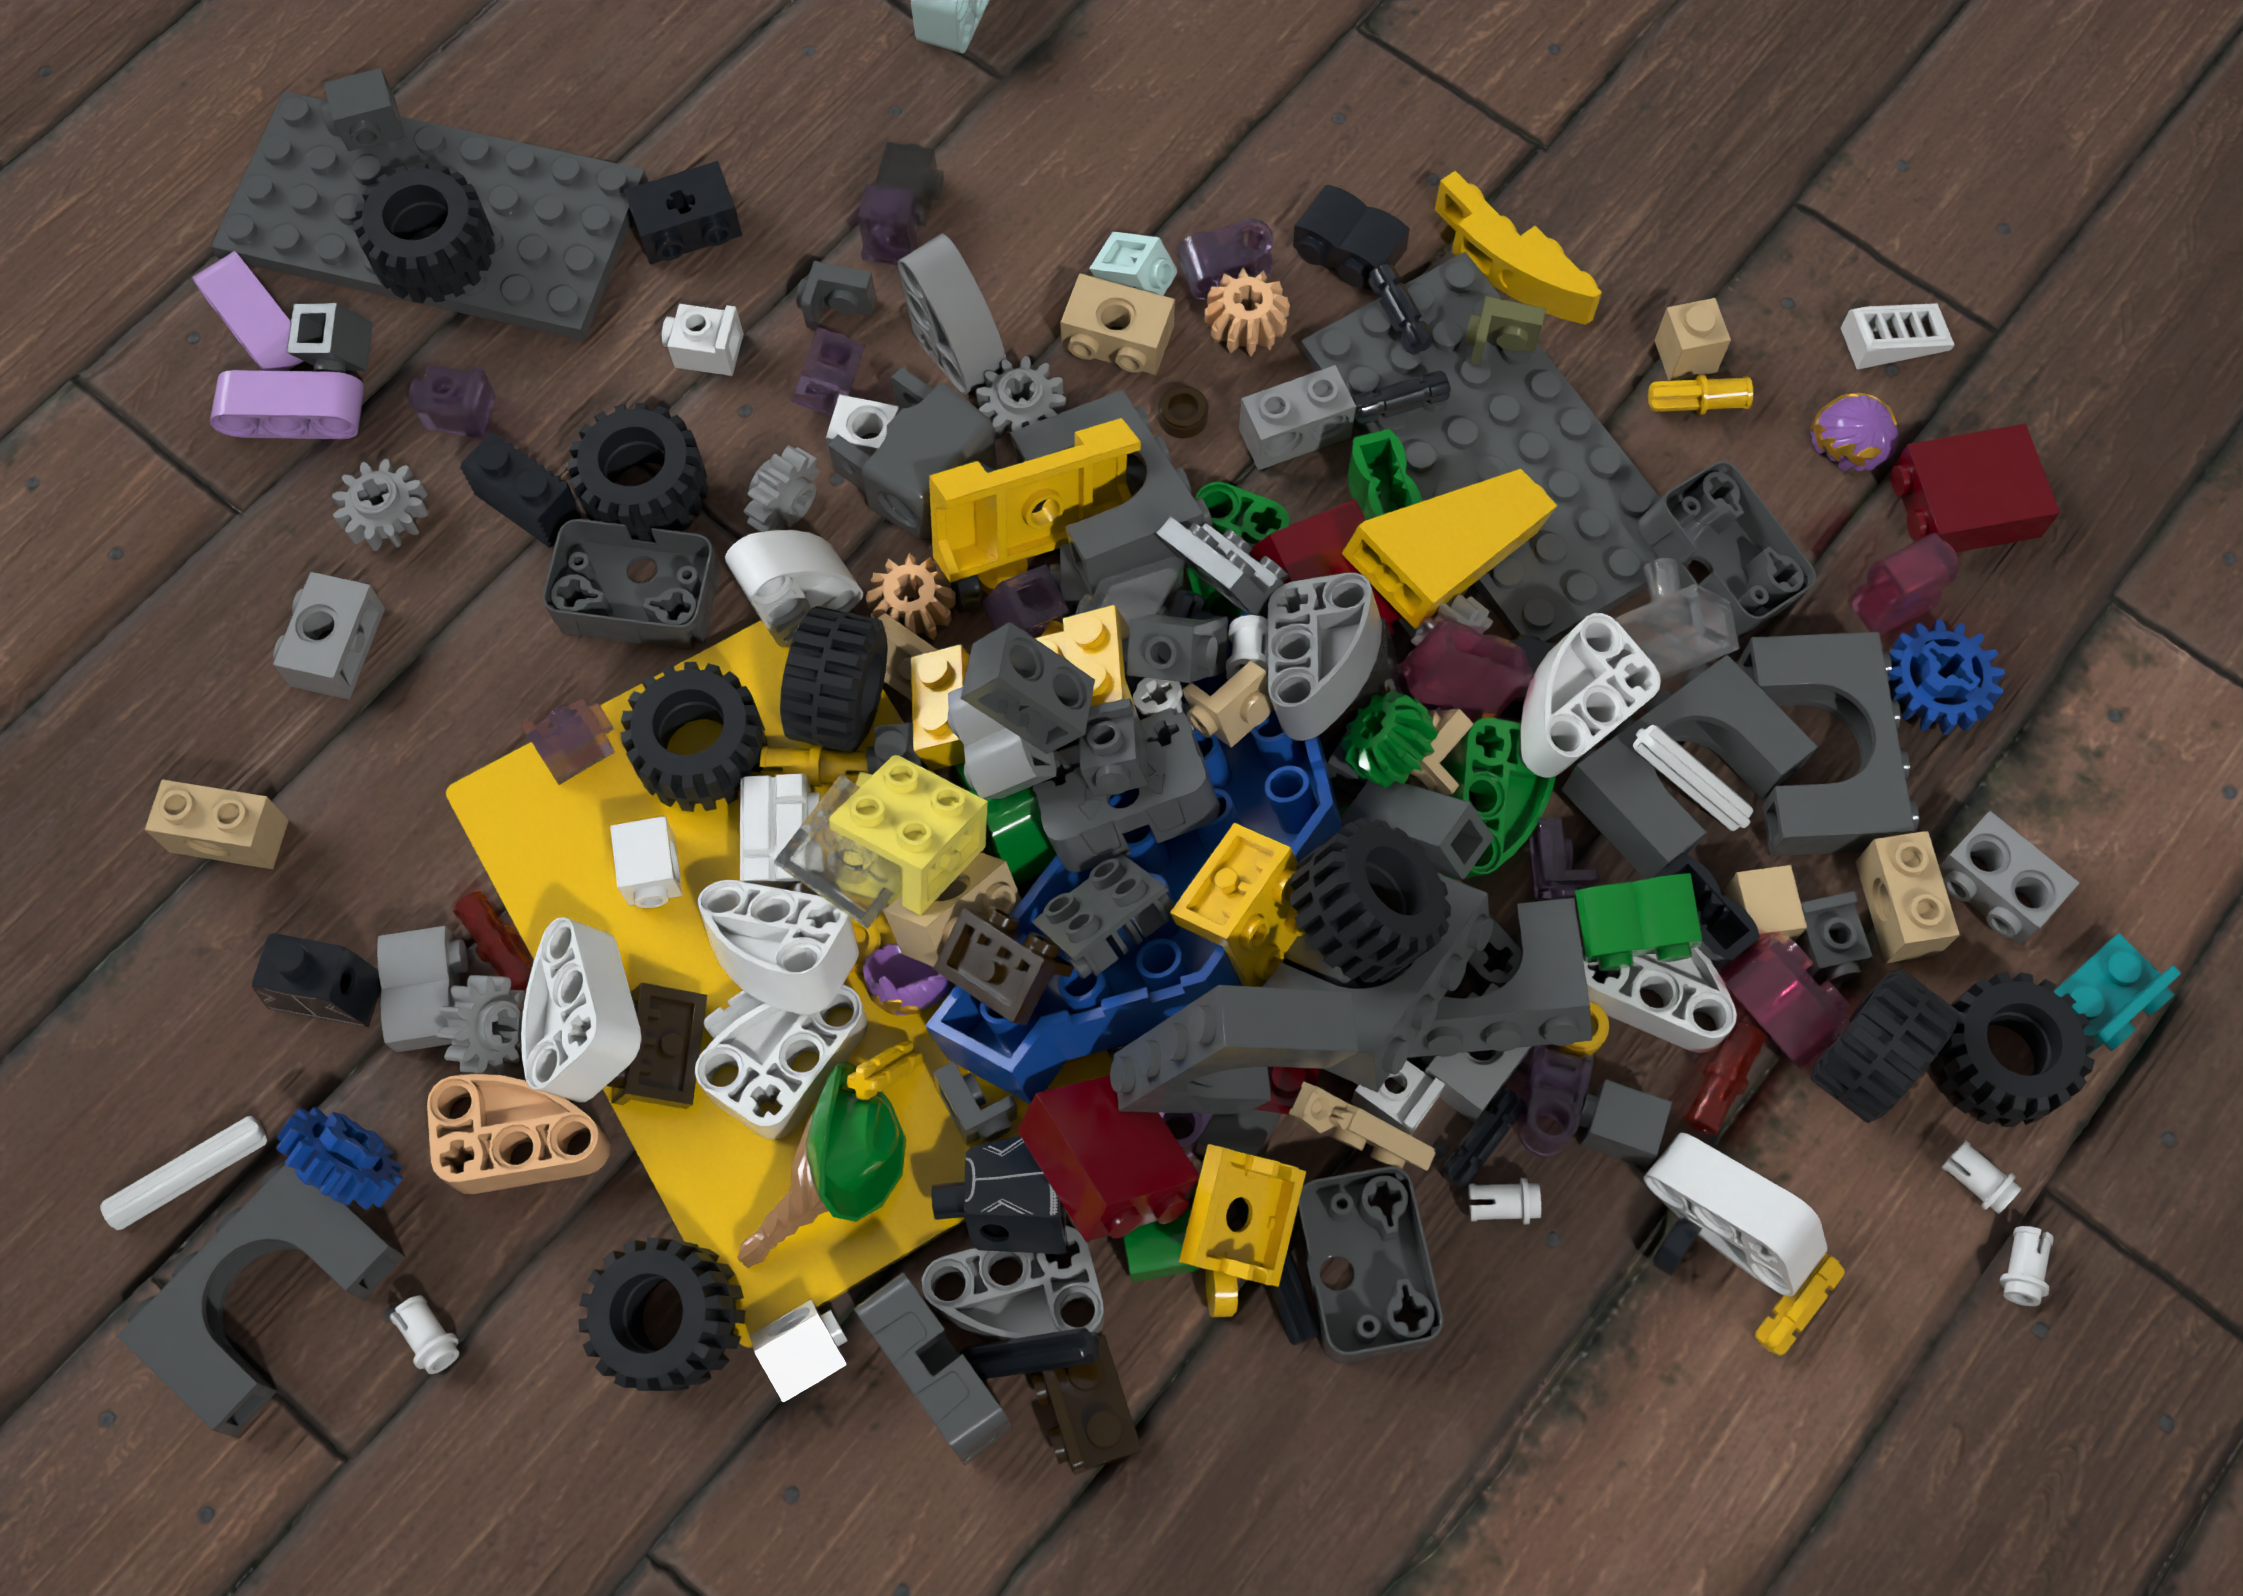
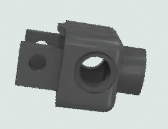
[828,367,997,540]

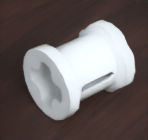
[1226,615,1268,680]
[1133,678,1195,730]

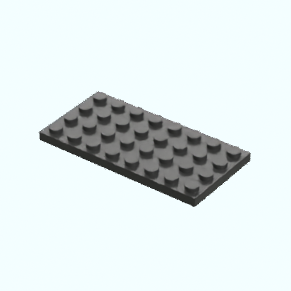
[210,91,648,341]
[1300,252,1695,644]

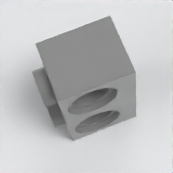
[1239,365,1356,471]
[1939,811,2079,945]

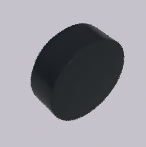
[950,575,981,614]
[1652,1217,1703,1277]

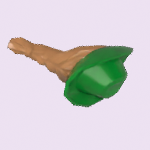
[737,1061,906,1268]

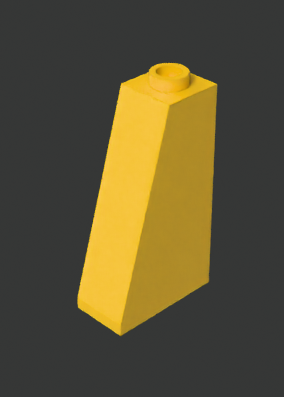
[1342,469,1558,629]

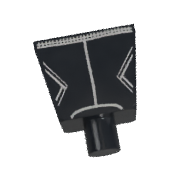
[252,933,381,1028]
[931,1136,1067,1254]

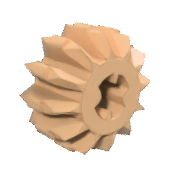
[1205,267,1290,357]
[866,553,956,640]

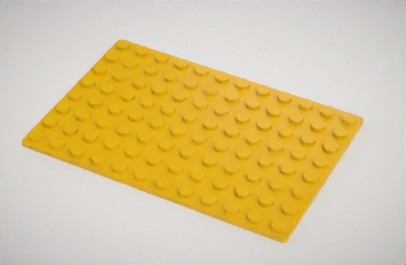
[446,620,1113,1348]

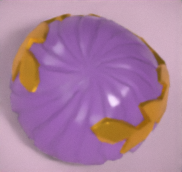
[1810,393,1899,472]
[863,943,953,1015]

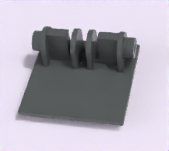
[1032,854,1175,979]

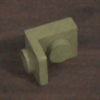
[1464,296,1546,366]

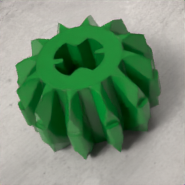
[1340,689,1439,789]

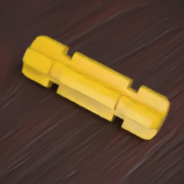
[847,1040,923,1100]
[1755,1254,1845,1356]

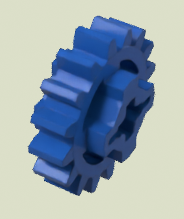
[1888,619,2005,735]
[276,1107,403,1209]

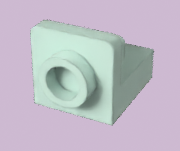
[1089,232,1177,296]

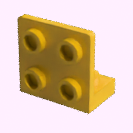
[1170,823,1305,987]

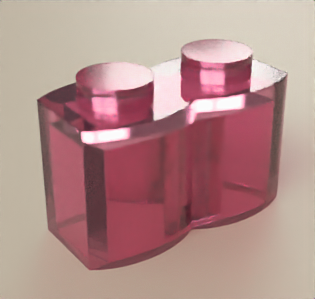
[1852,533,1959,636]
[1401,620,1534,719]
[1721,934,1851,1069]

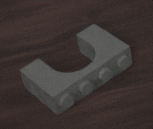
[1010,390,1212,597]
[1739,632,1919,856]
[1561,655,1818,879]
[1283,780,1494,989]
[1263,873,1494,1092]
[1390,898,1592,1058]
[1110,985,1359,1115]
[117,1163,406,1437]

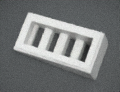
[1841,303,1954,370]

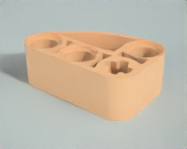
[427,1074,610,1194]

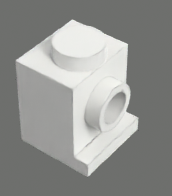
[662,304,744,376]
[1351,1060,1445,1136]

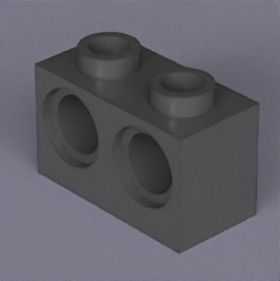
[960,622,1095,754]

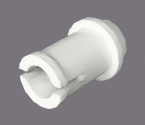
[1941,1140,2022,1214]
[1468,1178,1541,1225]
[2000,1226,2054,1306]
[390,1295,459,1374]

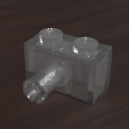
[1614,558,1739,681]

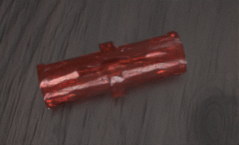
[453,891,533,993]
[1684,1021,1767,1136]

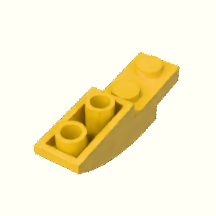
[1435,171,1602,325]

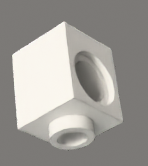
[826,394,899,462]
[610,816,683,908]
[750,1299,848,1402]

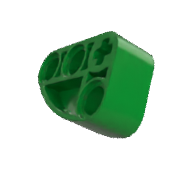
[1184,482,1290,618]
[1440,718,1558,880]
[951,763,1057,887]

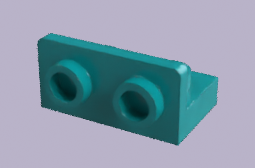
[2054,933,2181,1056]

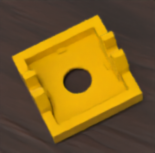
[1179,1144,1306,1287]

